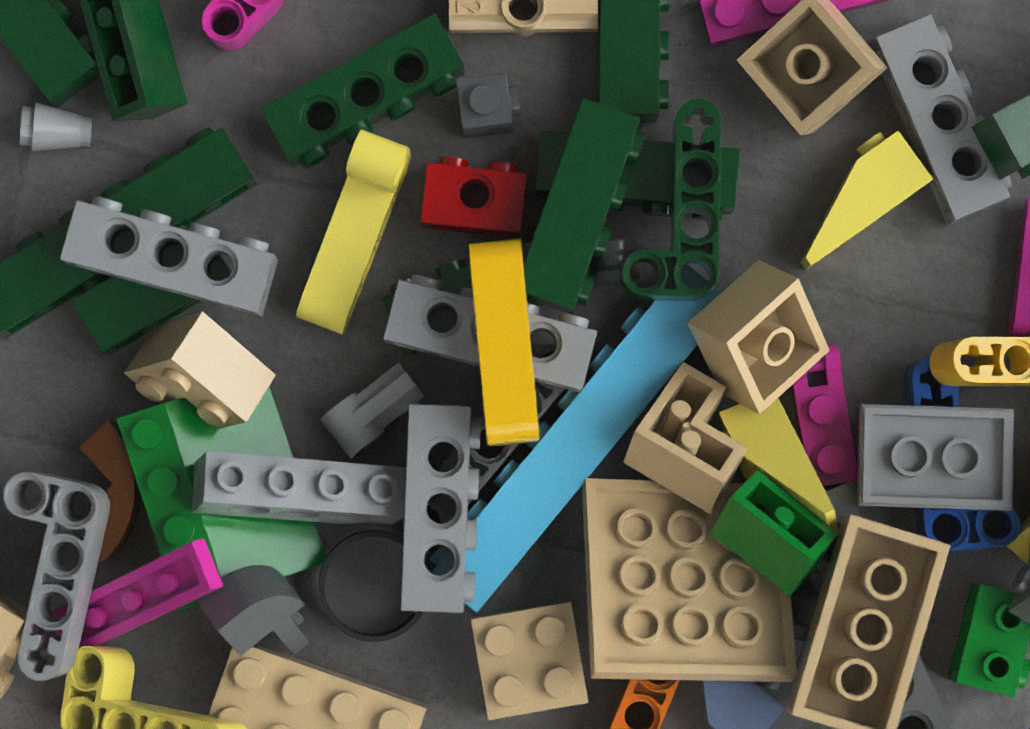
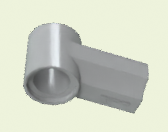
[320,363,425,459]

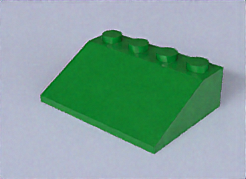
[116,385,326,611]

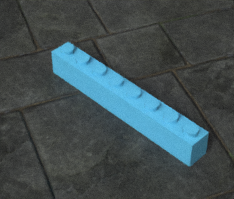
[430,264,722,613]

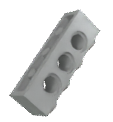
[870,14,1012,226]
[60,196,278,317]
[383,275,597,393]
[401,404,481,613]
[192,451,406,527]

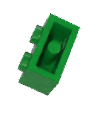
[710,470,839,596]
[947,583,1030,698]

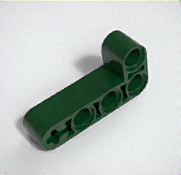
[620,99,722,301]

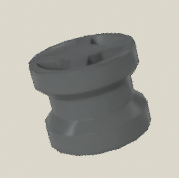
[591,239,640,285]

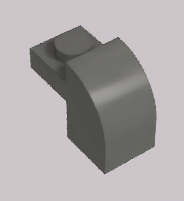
[196,565,310,656]

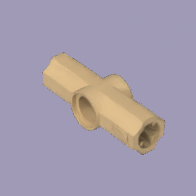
[449,0,598,37]

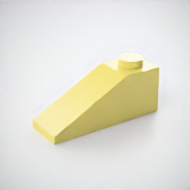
[800,131,933,270]
[719,398,839,533]

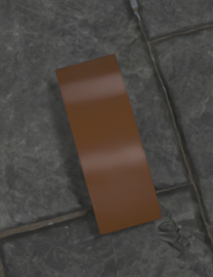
[77,420,141,563]

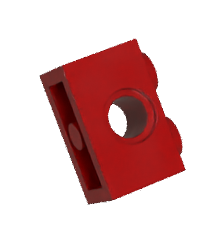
[421,157,527,239]

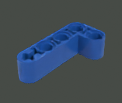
[904,356,1021,551]

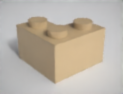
[124,311,276,428]
[623,362,747,514]

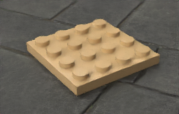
[582,478,797,682]

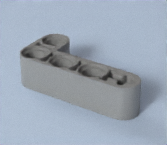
[3,472,110,681]

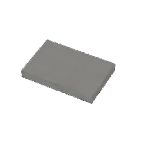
[857,404,1014,511]

